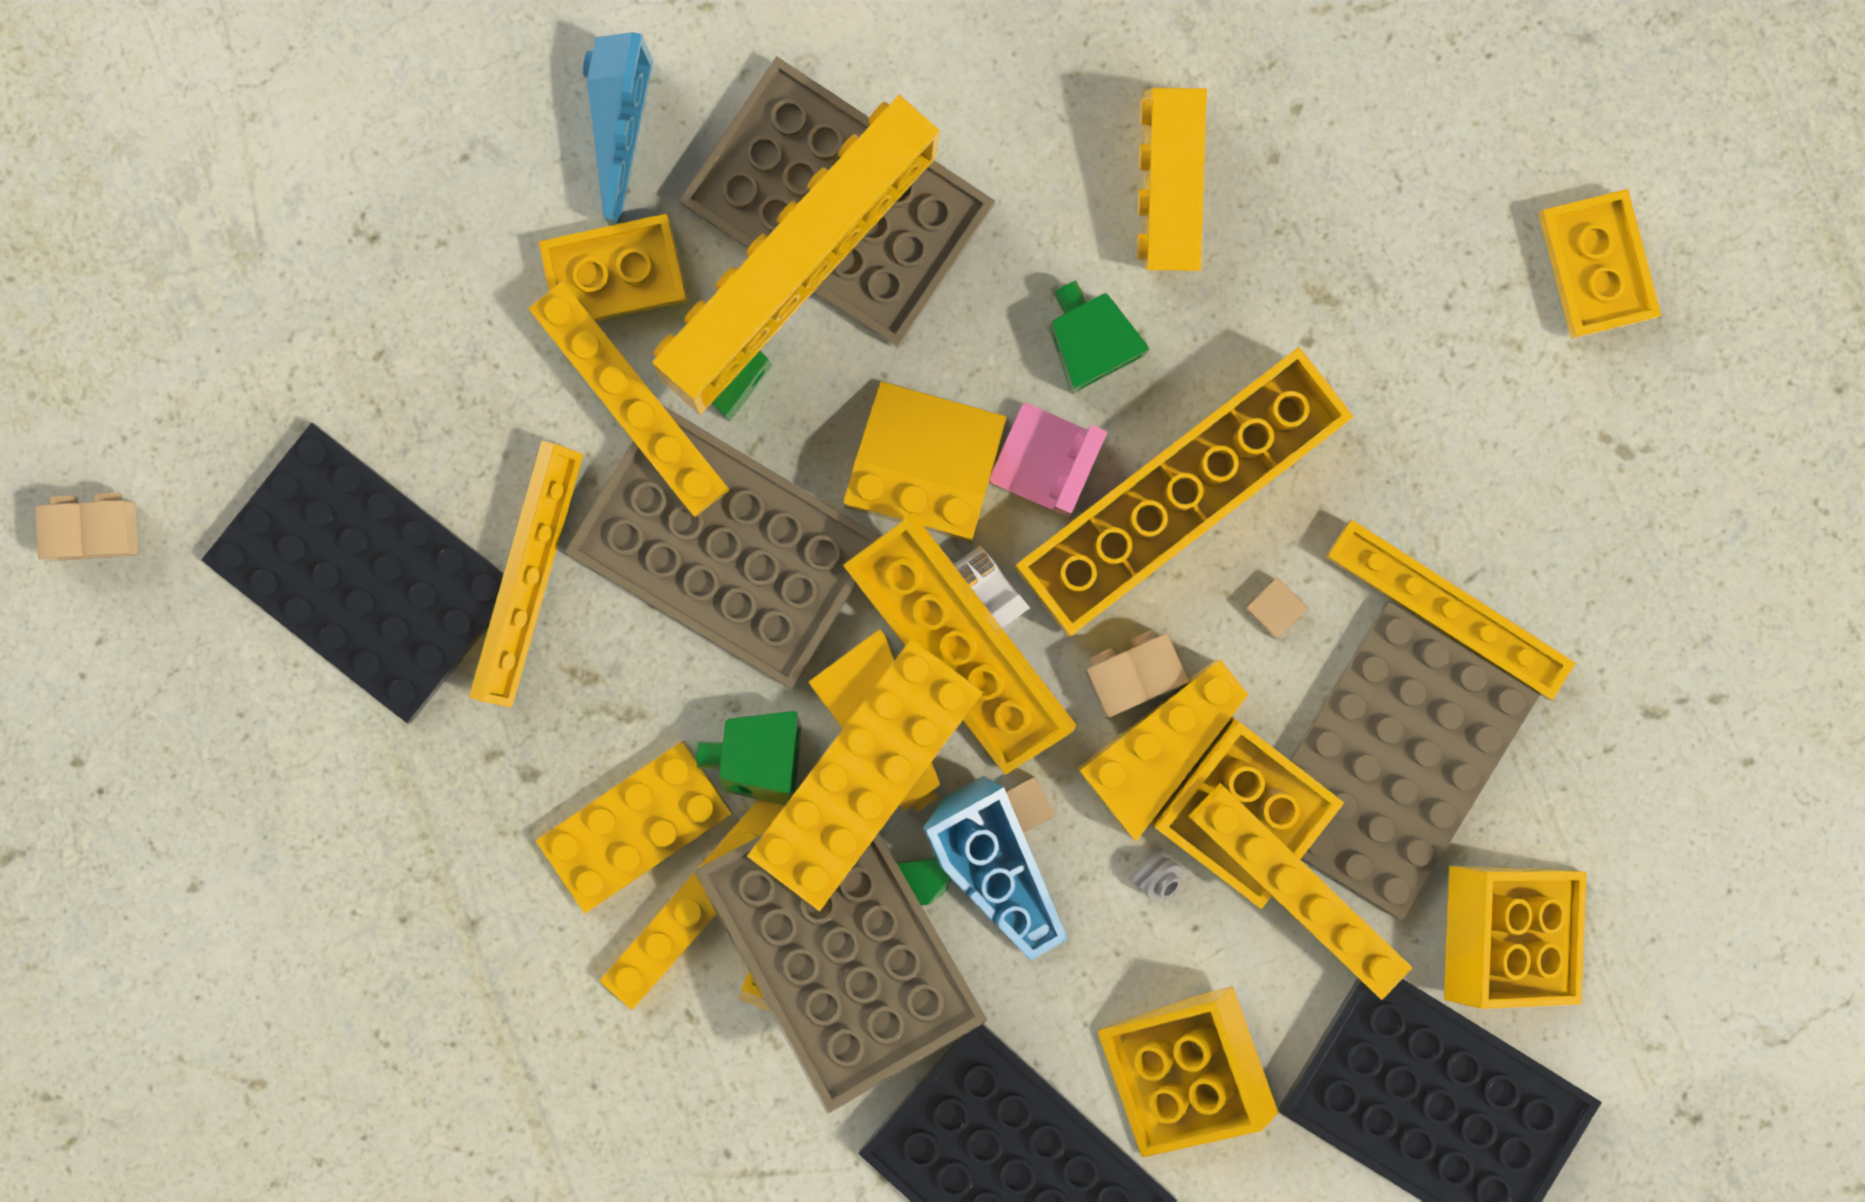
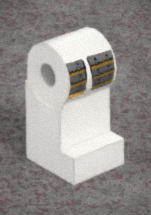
[953,545,1030,629]

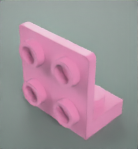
[989,403,1107,518]

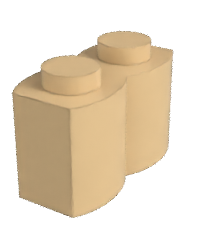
[35,493,139,561]
[1084,629,1189,718]

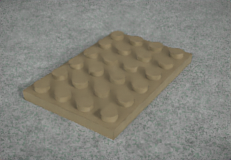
[679,56,995,348]
[565,406,881,690]
[1289,601,1540,920]
[695,833,987,1114]

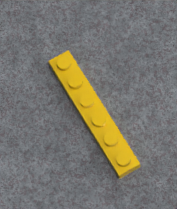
[528,281,730,517]
[469,441,584,708]
[1325,519,1576,700]
[1189,783,1413,1000]
[599,800,785,1010]

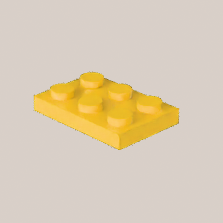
[1538,189,1662,339]
[538,213,688,322]

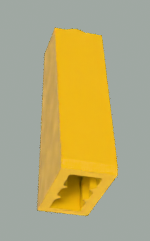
[808,629,940,812]

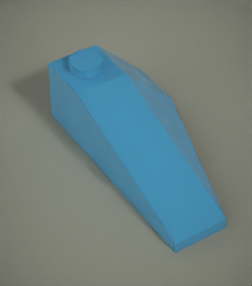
[583,32,653,226]
[923,776,1068,960]

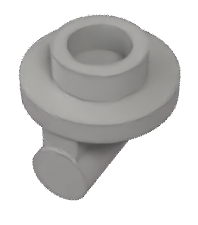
[1129,847,1182,900]

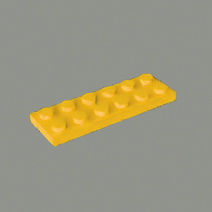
[843,513,1077,775]
[747,639,983,911]

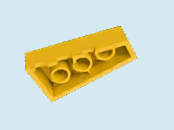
[1136,88,1207,271]
[1076,659,1248,841]

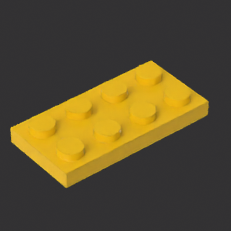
[535,740,733,914]

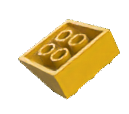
[843,381,1007,543]
[1151,717,1344,909]
[1444,866,1587,1009]
[1097,986,1278,1158]

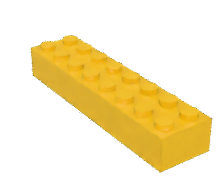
[652,94,940,415]
[1014,347,1354,637]

